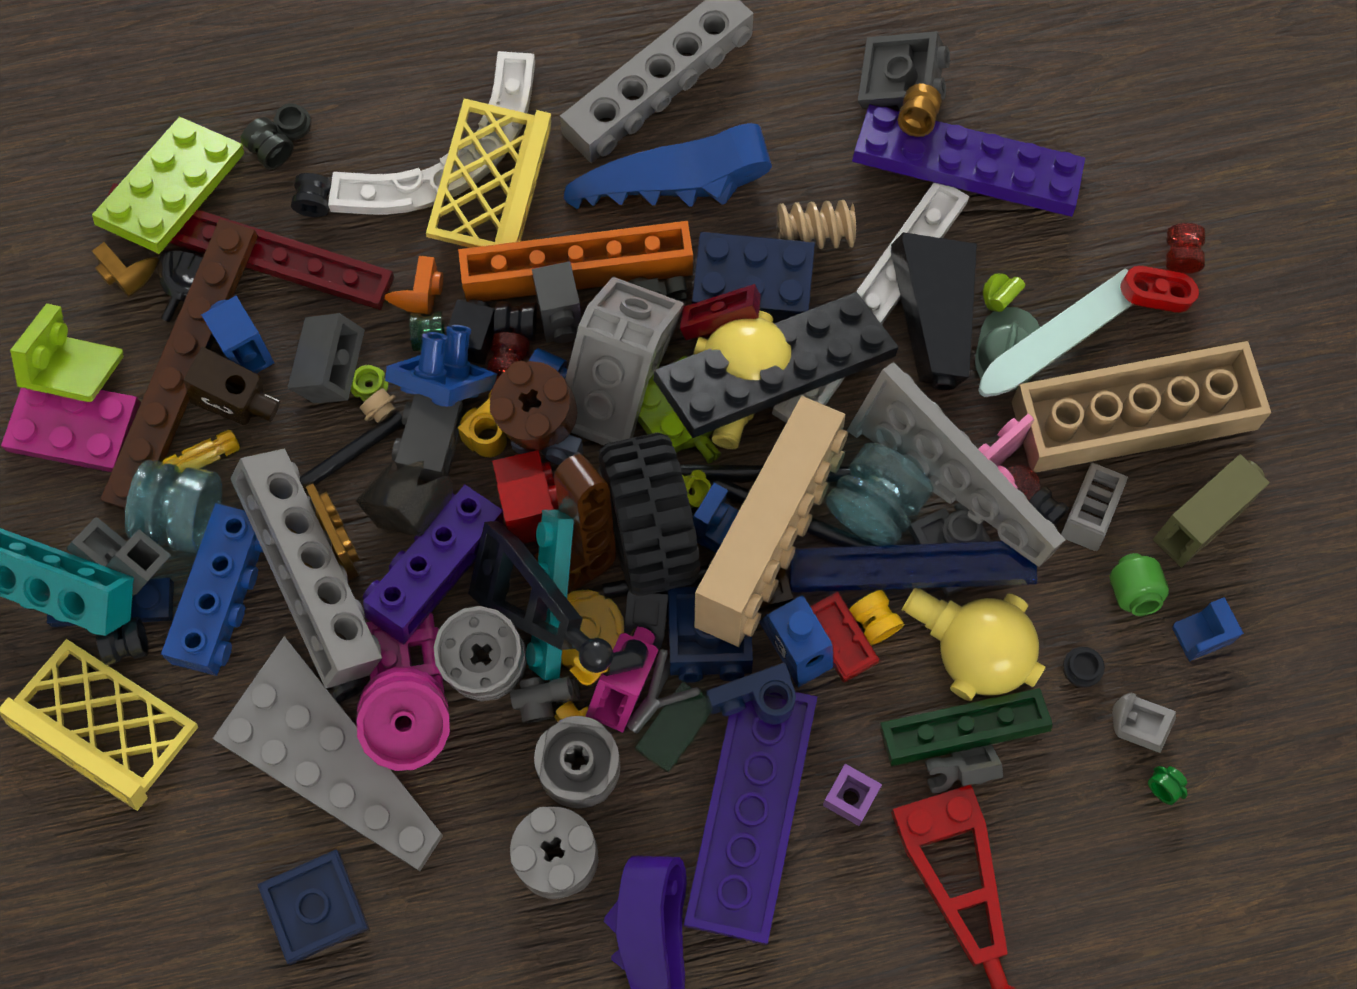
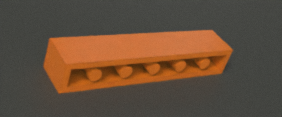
[458,221,693,302]

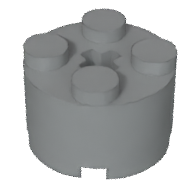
[534,716,621,808]
[510,807,599,899]

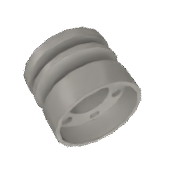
[433,606,527,702]

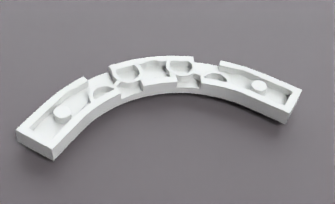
[328,51,535,215]

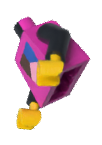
[555,627,659,733]

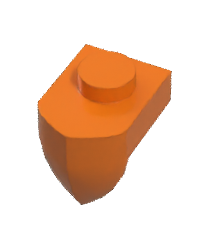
[385,256,443,315]

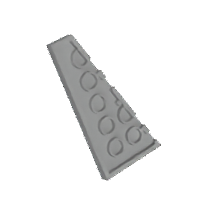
[847,362,1066,567]
[212,636,443,871]

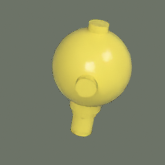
[693,311,792,449]
[902,586,1045,701]

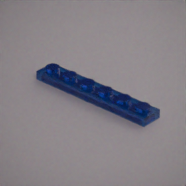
[790,541,1037,592]

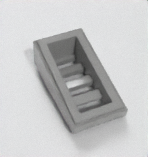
[1061,462,1128,551]

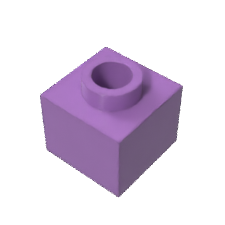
[823,764,882,826]

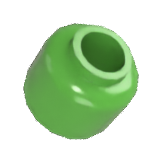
[1110,553,1169,616]

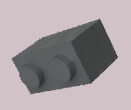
[532,261,582,343]
[288,313,365,403]
[392,394,466,485]

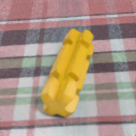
[162,430,240,480]

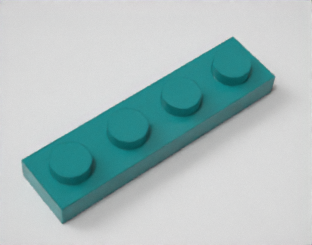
[526,510,574,680]

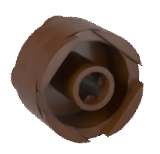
[490,361,578,451]

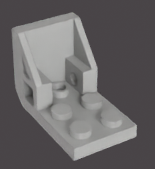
[565,277,685,445]

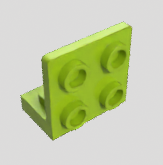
[10,303,124,402]

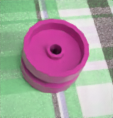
[357,667,450,771]

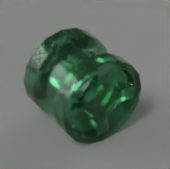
[410,312,445,351]

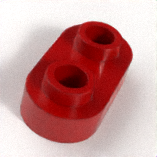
[1120,266,1199,313]

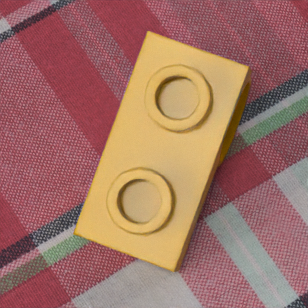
[457,390,507,457]

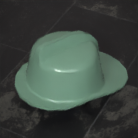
[975,307,1040,391]

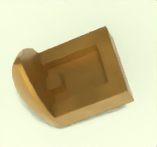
[92,242,159,297]

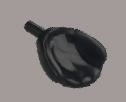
[158,250,203,322]

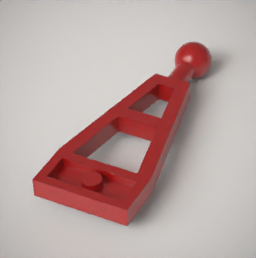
[891,785,1016,989]

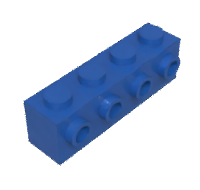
[161,503,264,676]

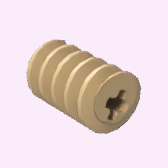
[777,200,856,249]

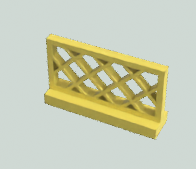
[426,98,551,248]
[0,639,198,811]

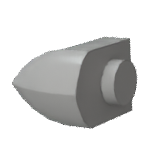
[1112,692,1176,753]

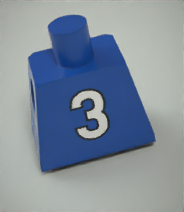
[759,595,833,688]

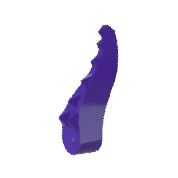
[604,856,687,989]

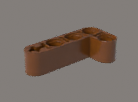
[534,454,616,595]

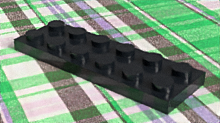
[653,292,898,438]

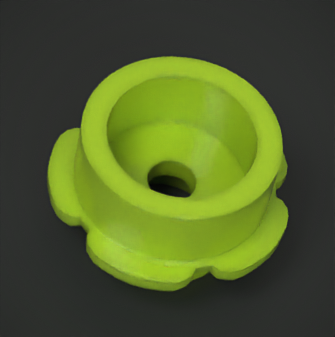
[351,365,388,402]

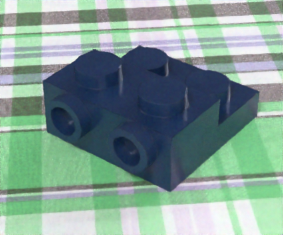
[668,587,753,682]

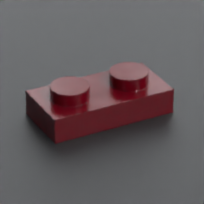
[680,284,761,341]

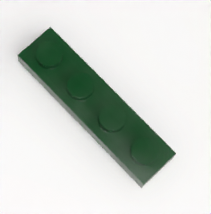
[880,688,1053,766]

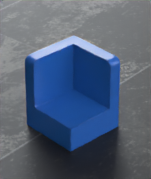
[1172,597,1244,662]

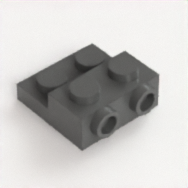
[858,31,950,110]

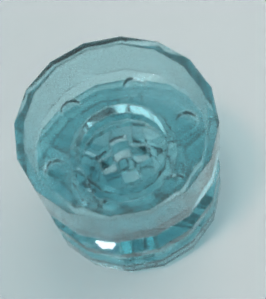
[826,443,934,549]
[125,460,222,554]

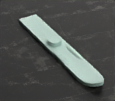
[978,268,1134,397]

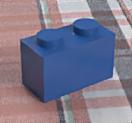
[201,296,274,373]

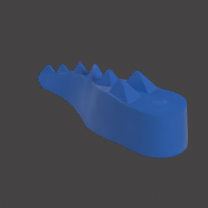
[564,123,772,209]

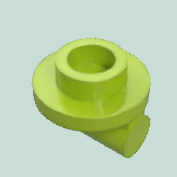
[983,273,1025,312]

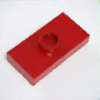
[810,591,879,683]

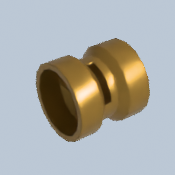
[898,84,942,137]

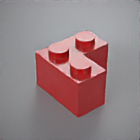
[492,450,559,544]

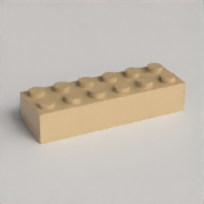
[1012,341,1271,473]
[694,396,848,647]

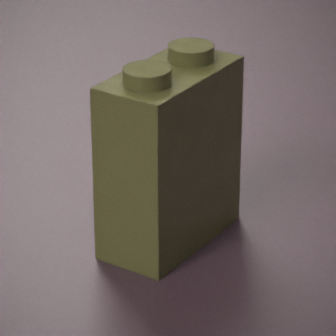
[1153,454,1270,568]

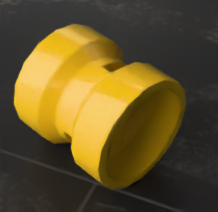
[849,590,904,646]

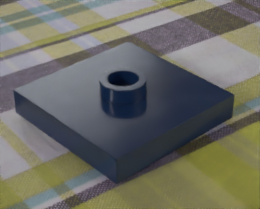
[257,849,370,965]

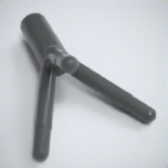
[626,649,701,734]

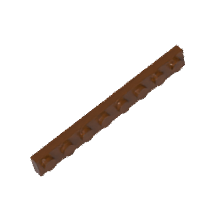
[100,219,258,515]

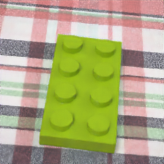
[92,116,244,254]

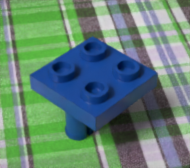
[385,325,497,407]

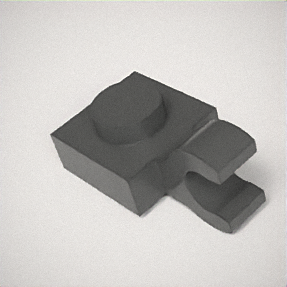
[925,744,1003,793]

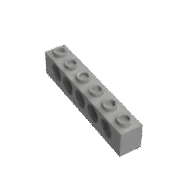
[560,0,754,163]
[230,449,382,689]

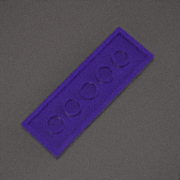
[852,104,1085,217]
[684,692,817,945]

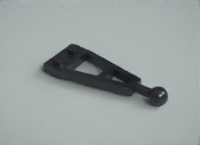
[468,521,613,673]

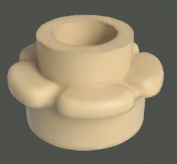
[360,388,396,423]

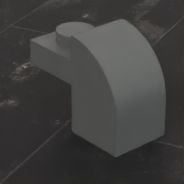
[66,517,171,596]

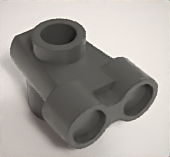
[510,676,580,723]

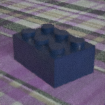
[692,232,815,324]

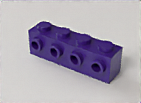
[363,485,503,645]

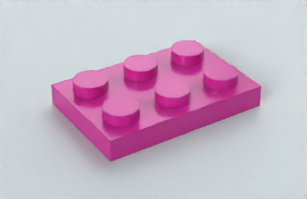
[1,388,141,472]

